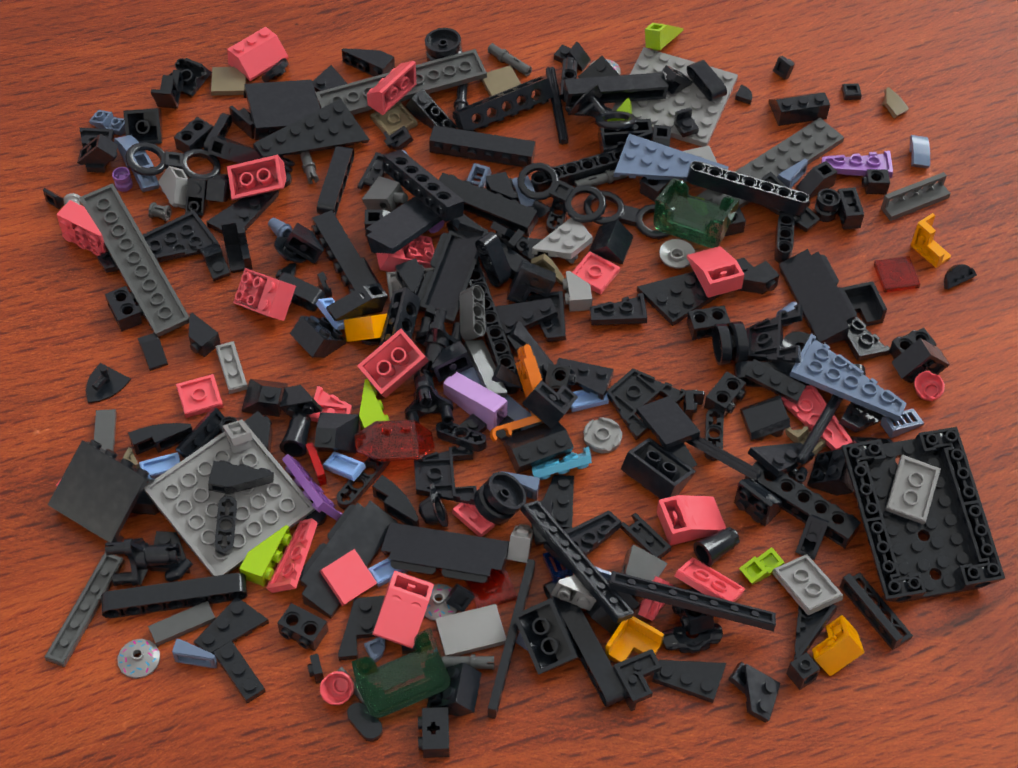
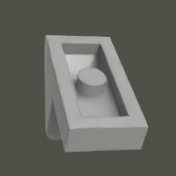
[223,420,253,453]

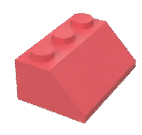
[227,27,288,81]
[367,61,417,115]
[227,155,286,200]
[357,328,429,398]

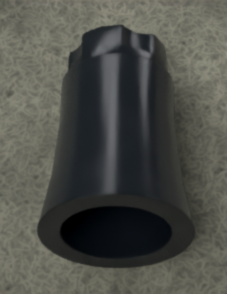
[279,412,311,457]
[693,527,740,567]

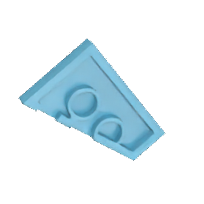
[532,446,592,480]

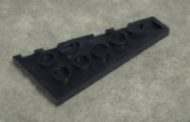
[97,210,221,273]

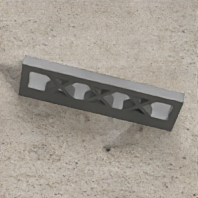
[881,172,951,221]

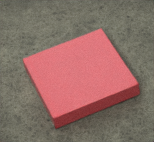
[572,251,620,295]
[176,374,224,418]
[320,549,377,606]

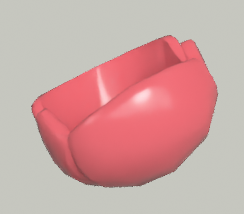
[914,371,945,401]
[320,671,355,705]

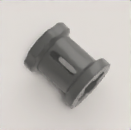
[148,202,171,221]

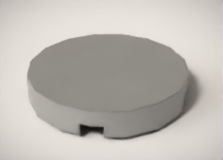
[583,417,622,454]

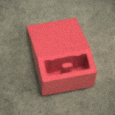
[56,200,107,256]
[376,235,435,272]
[686,246,744,298]
[233,268,296,321]
[657,495,726,546]
[372,570,434,649]

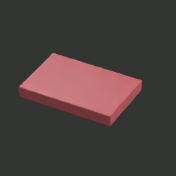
[674,557,745,602]

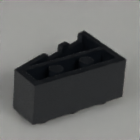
[598,119,653,153]

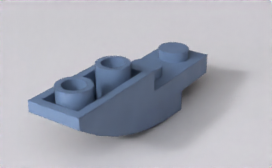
[114,135,160,192]

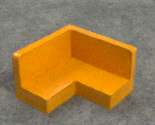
[910,213,951,268]
[343,313,387,342]
[812,615,865,676]
[605,616,664,663]

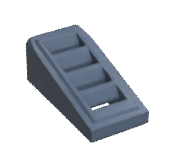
[777,159,808,188]
[466,163,492,187]
[880,409,924,439]
[500,471,540,500]
[172,639,218,668]

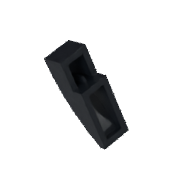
[128,423,193,455]
[372,475,419,527]

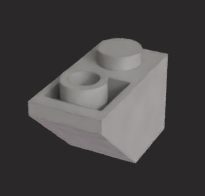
[158,166,188,208]
[562,271,592,312]
[507,524,534,563]
[551,575,596,611]

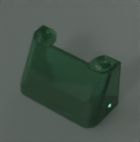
[653,178,740,248]
[351,628,450,718]

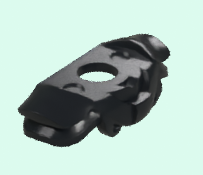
[662,623,723,654]

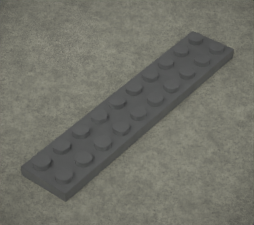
[315,49,487,115]
[696,118,844,221]
[79,183,189,337]

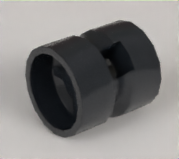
[813,188,841,222]

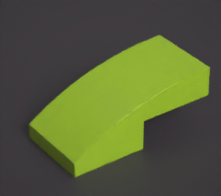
[739,547,785,585]

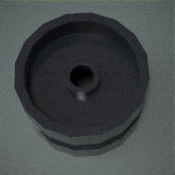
[425,28,462,62]
[712,321,749,365]
[474,472,526,524]

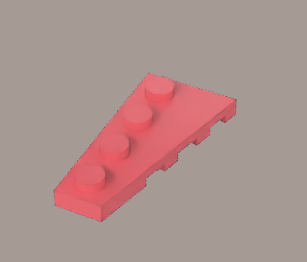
[781,385,853,451]
[266,518,318,593]

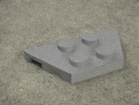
[532,218,593,259]

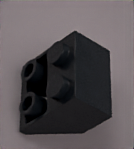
[290,316,347,358]
[807,449,854,496]
[734,478,783,527]
[427,662,482,716]

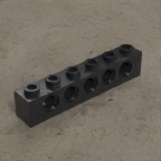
[452,76,554,132]
[382,149,465,222]
[745,461,861,549]

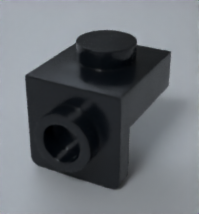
[383,126,414,151]

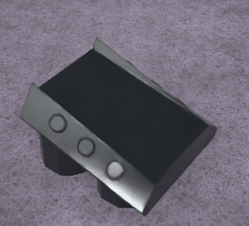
[169,58,212,97]
[740,395,790,441]

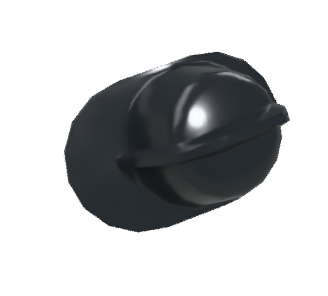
[418,483,449,527]

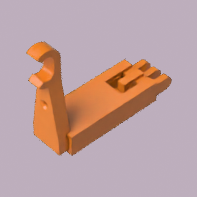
[490,344,543,441]

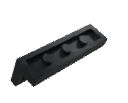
[840,573,913,650]

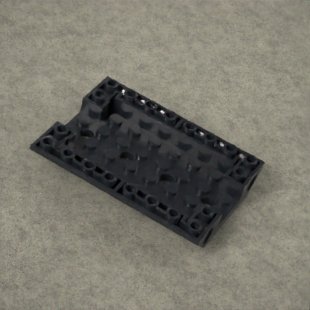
[841,427,1005,603]

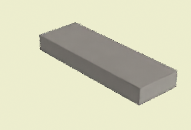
[215,341,248,394]

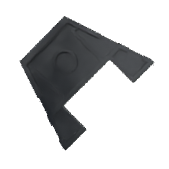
[746,304,803,363]
[492,321,553,392]
[606,368,685,440]
[414,446,477,505]
[338,595,421,661]

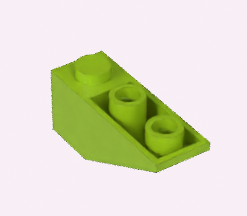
[645,23,683,51]
[359,379,391,441]
[239,525,292,586]

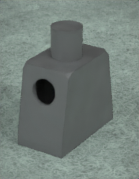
[362,176,408,212]
[621,544,668,598]

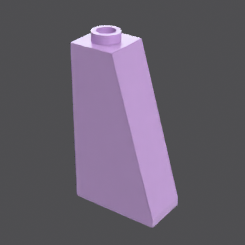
[443,372,508,431]

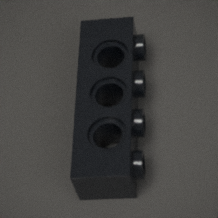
[379,287,421,347]

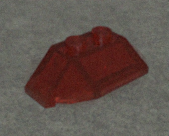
[354,420,435,461]

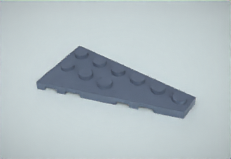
[613,134,729,182]
[790,333,907,421]

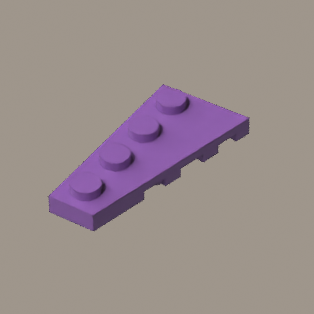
[821,151,893,178]
[282,454,342,521]

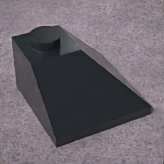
[123,108,162,144]
[241,379,288,417]
[315,412,359,454]

